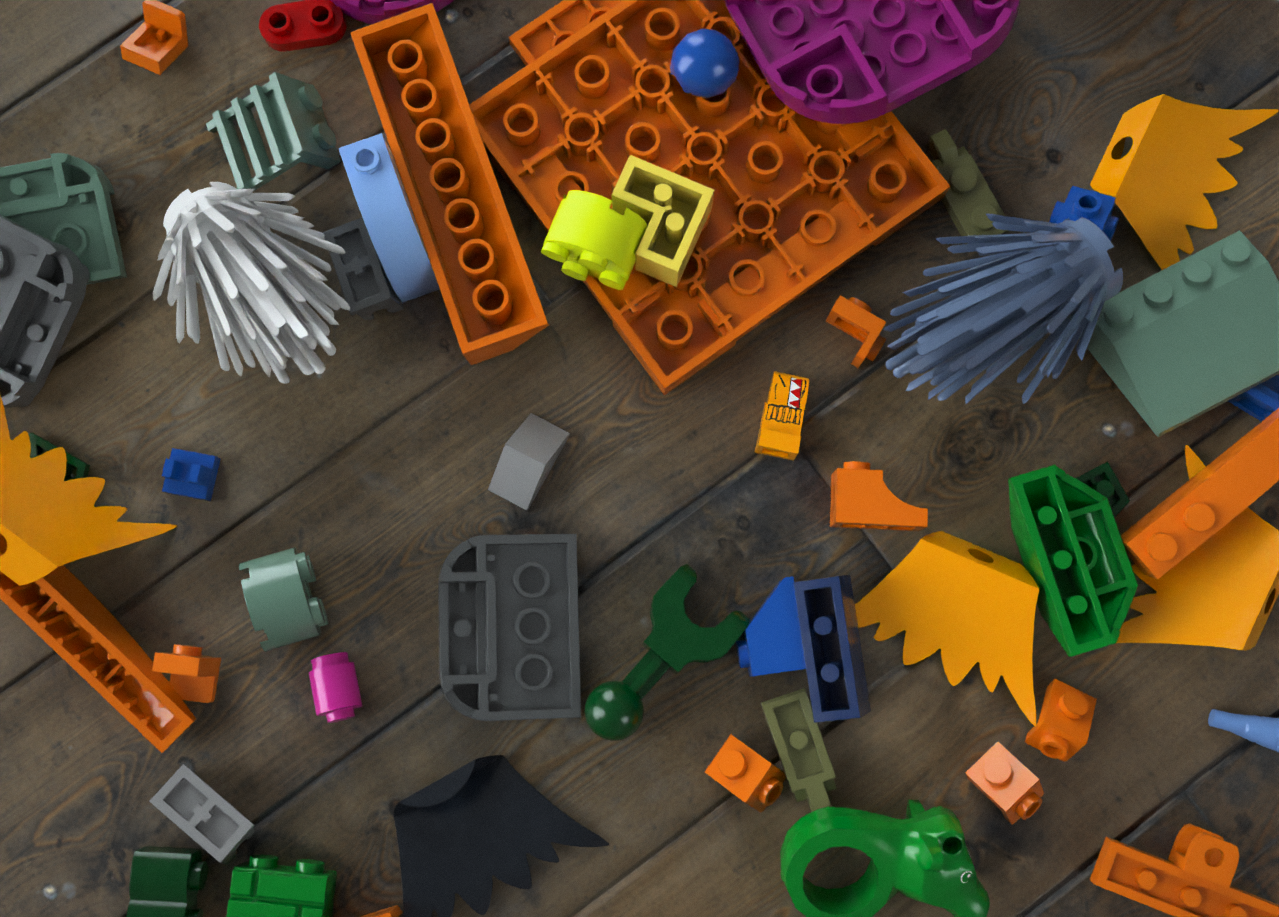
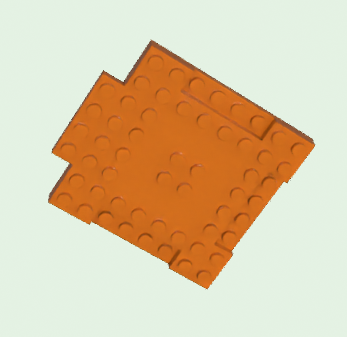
[469,0,951,396]

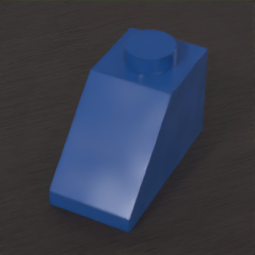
[736,576,806,676]

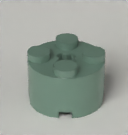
[239,547,329,652]

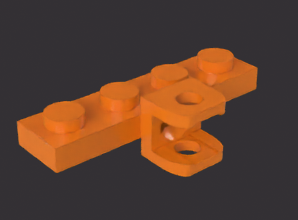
[1090,823,1279,917]

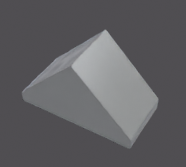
[488,413,570,512]

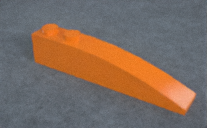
[1121,408,1279,579]
[0,534,196,753]

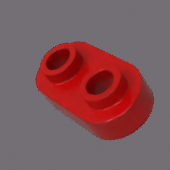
[259,0,347,52]

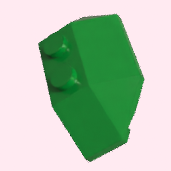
[1008,465,1138,657]

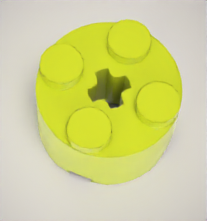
[541,190,648,290]

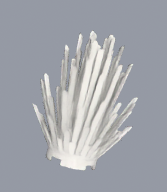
[153,182,350,384]

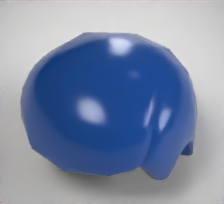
[670,28,740,98]

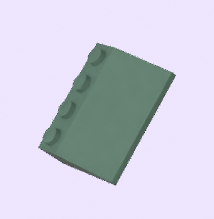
[1079,230,1279,438]

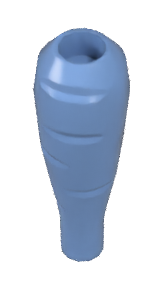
[1208,709,1279,753]

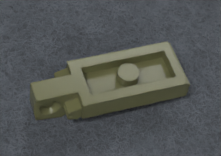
[925,129,1010,244]
[760,688,837,812]

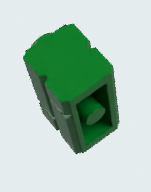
[226,855,337,917]

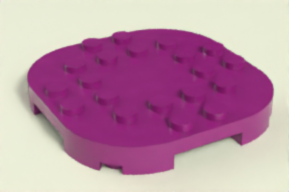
[724,0,1020,124]

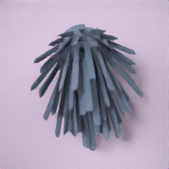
[883,214,1123,405]

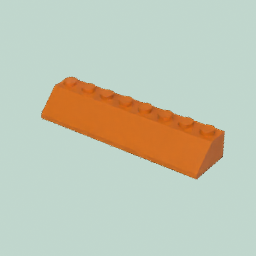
[350,3,549,365]

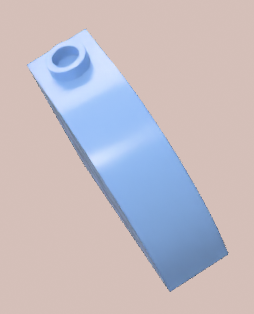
[338,133,440,303]

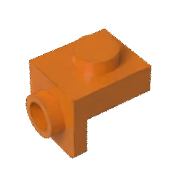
[120,0,188,75]
[826,295,886,368]
[152,644,221,703]
[1025,679,1097,762]
[705,734,786,813]
[965,742,1044,825]

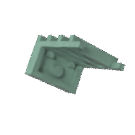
[206,72,341,192]

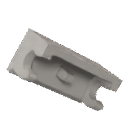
[149,764,255,865]

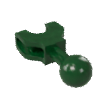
[585,564,750,741]

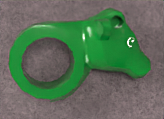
[780,799,990,917]

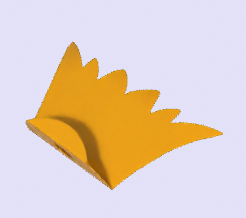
[1090,94,1279,270]
[0,395,177,586]
[1116,445,1279,651]
[855,531,1039,726]

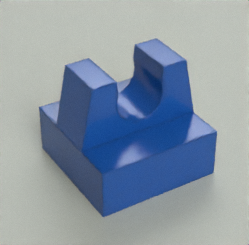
[162,448,221,502]

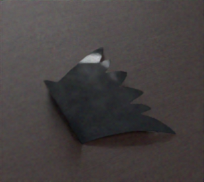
[393,755,609,917]

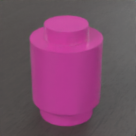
[308,652,363,723]

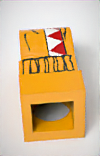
[755,371,809,461]

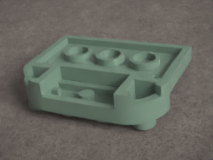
[0,153,127,285]

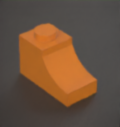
[830,461,928,532]

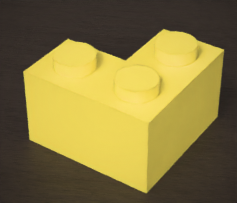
[611,155,715,287]

